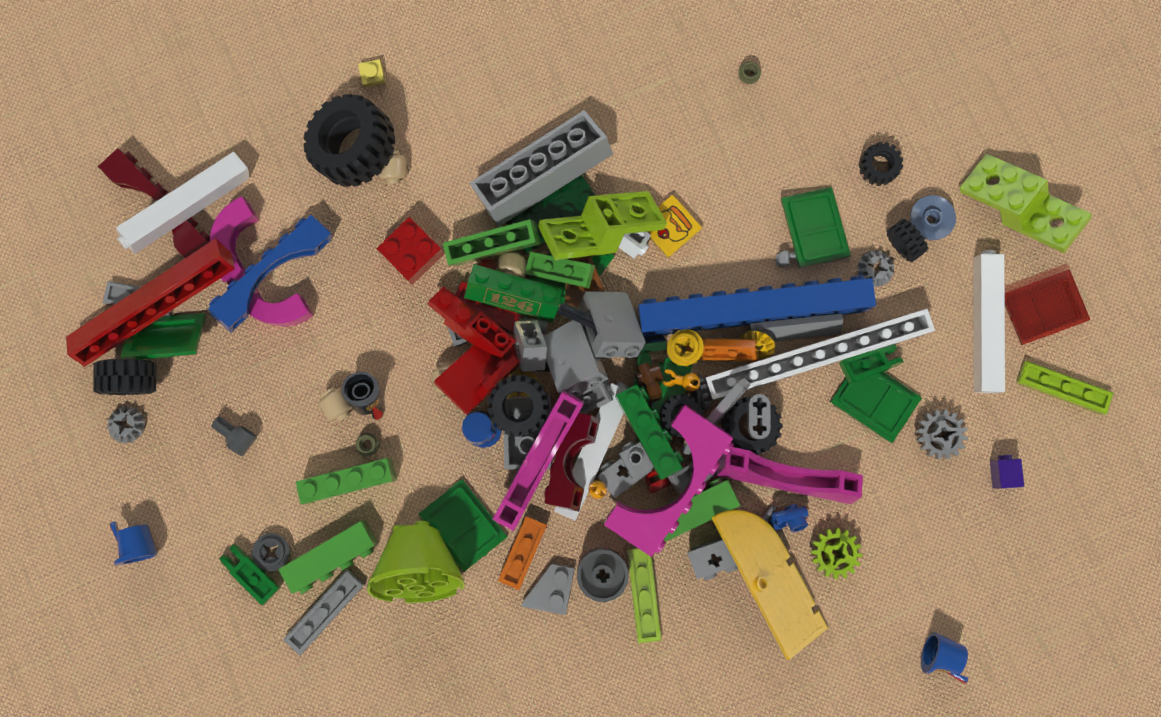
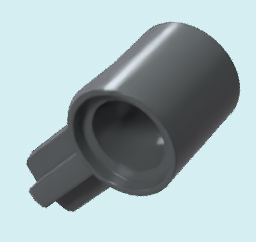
[211,416,257,456]

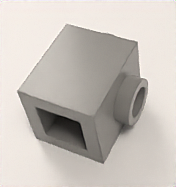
[619,441,654,479]

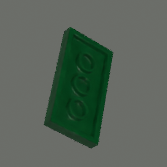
[505,175,596,255]

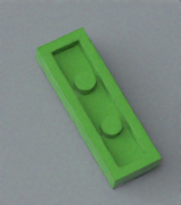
[525,252,595,288]

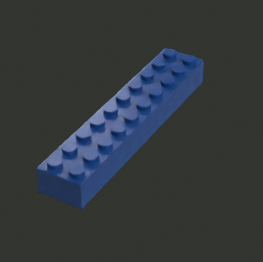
[637,275,876,337]

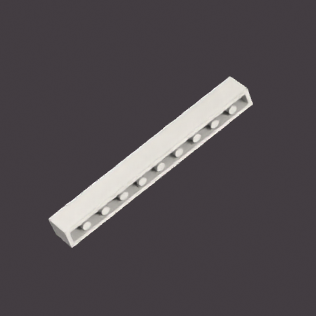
[704,309,935,401]

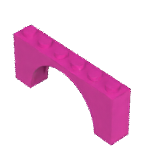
[604,404,734,557]

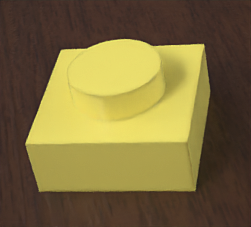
[358,59,386,88]

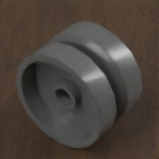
[577,547,629,602]

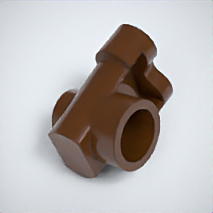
[635,363,663,403]

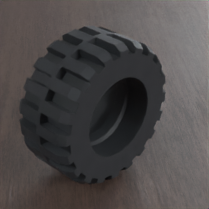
[303,94,395,187]

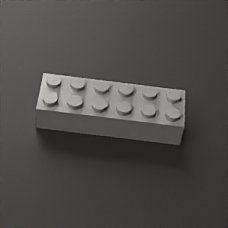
[470,110,613,227]

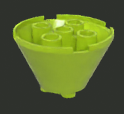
[367,521,465,603]

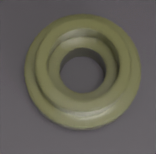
[738,62,761,84]
[356,433,379,456]

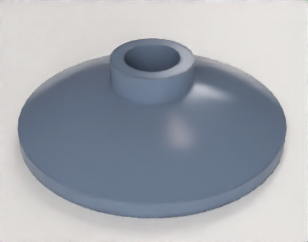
[910,195,956,240]

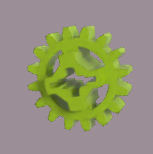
[810,528,863,580]

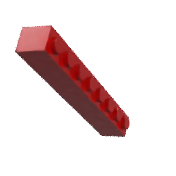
[66,238,235,367]

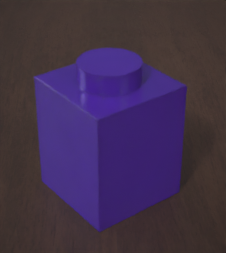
[990,455,1024,489]

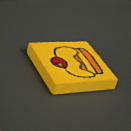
[647,195,702,258]

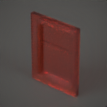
[1004,269,1091,345]

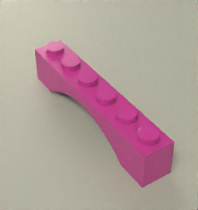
[492,390,584,531]
[717,447,863,504]

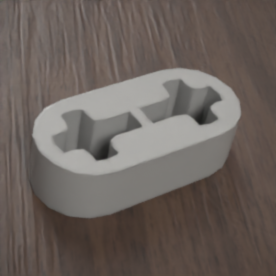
[747,394,771,439]

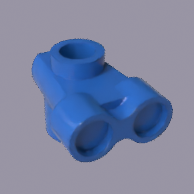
[769,504,809,532]

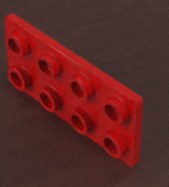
[434,345,520,415]

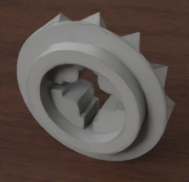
[858,250,895,287]
[106,406,145,443]

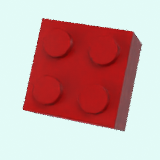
[376,217,444,285]

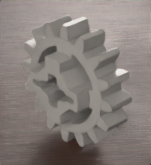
[915,409,968,460]

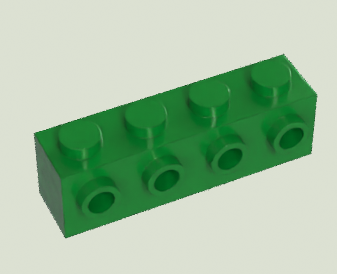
[615,384,683,480]

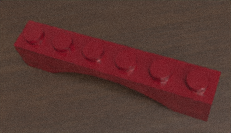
[97,148,210,258]

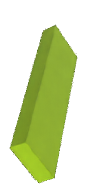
[1016,361,1114,415]
[627,547,661,643]

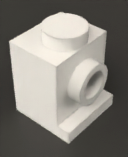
[619,232,651,259]

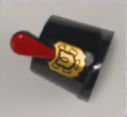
[341,372,383,420]

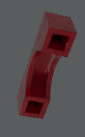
[544,413,600,512]

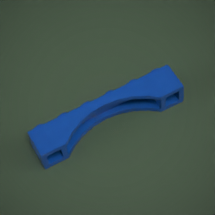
[208,215,331,333]

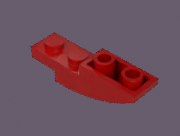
[427,286,516,358]

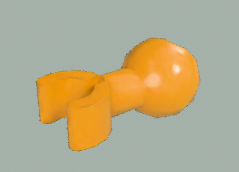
[662,369,700,391]
[588,479,607,499]

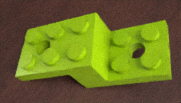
[960,154,1092,253]
[538,191,667,260]

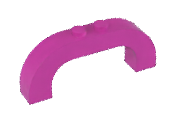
[210,196,314,327]

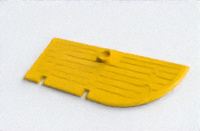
[712,510,828,660]

